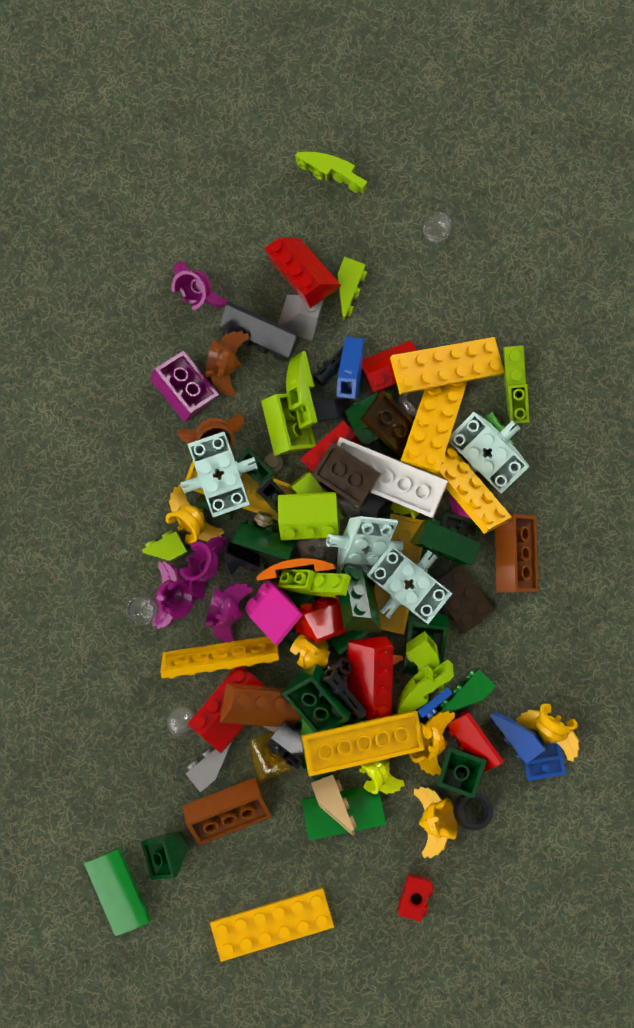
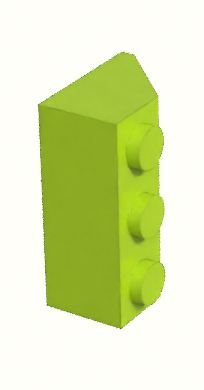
[261,394,316,456]
[278,492,340,540]

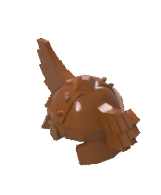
[205,331,249,397]
[178,413,244,449]

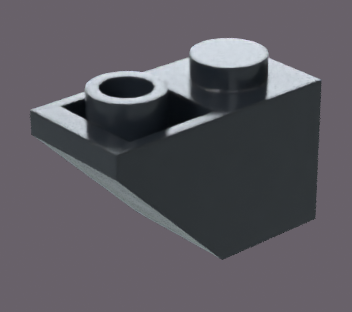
[266,722,305,770]

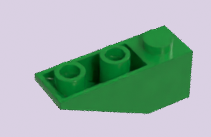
[437,669,496,713]

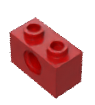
[397,872,434,922]

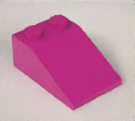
[244,579,302,646]

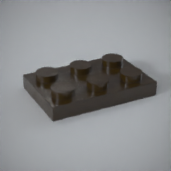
[360,390,414,459]
[312,442,382,507]
[437,564,495,633]

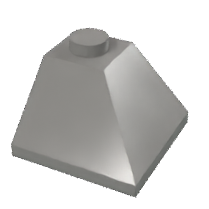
[278,295,323,341]

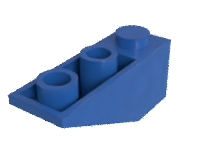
[336,337,364,399]
[490,712,548,764]

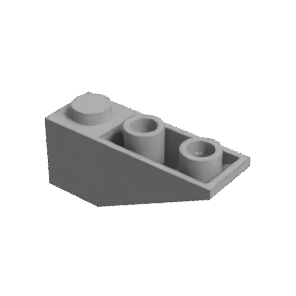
[186,740,233,792]

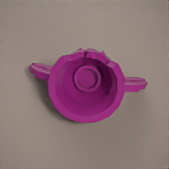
[171,261,228,310]
[179,536,229,601]
[152,560,195,629]
[205,583,252,643]

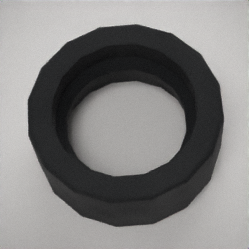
[360,493,393,519]
[453,792,493,830]

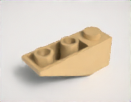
[311,775,357,836]

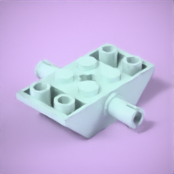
[449,412,529,494]
[181,432,258,518]
[326,516,403,574]
[366,545,452,624]

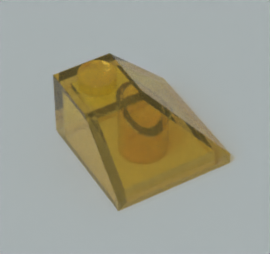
[249,730,292,784]

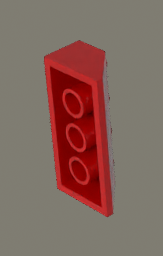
[264,237,341,308]
[347,636,394,720]
[187,666,264,754]

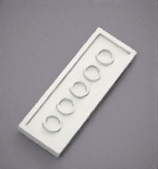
[337,437,448,518]

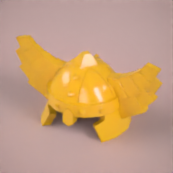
[166,484,225,545]
[290,634,330,670]
[516,704,580,762]
[409,711,455,776]
[414,786,458,859]

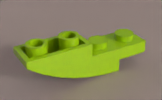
[295,152,367,194]
[503,345,530,423]
[286,351,318,429]
[278,569,351,598]
[396,660,454,714]

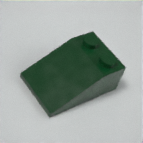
[402,612,448,675]

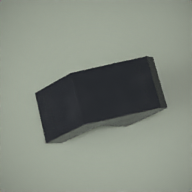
[313,399,350,422]

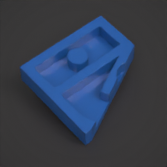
[418,687,452,719]
[523,743,566,781]

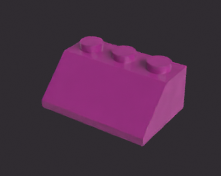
[150,351,219,422]

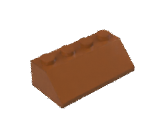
[495,514,538,593]
[220,683,302,728]
[182,777,272,846]

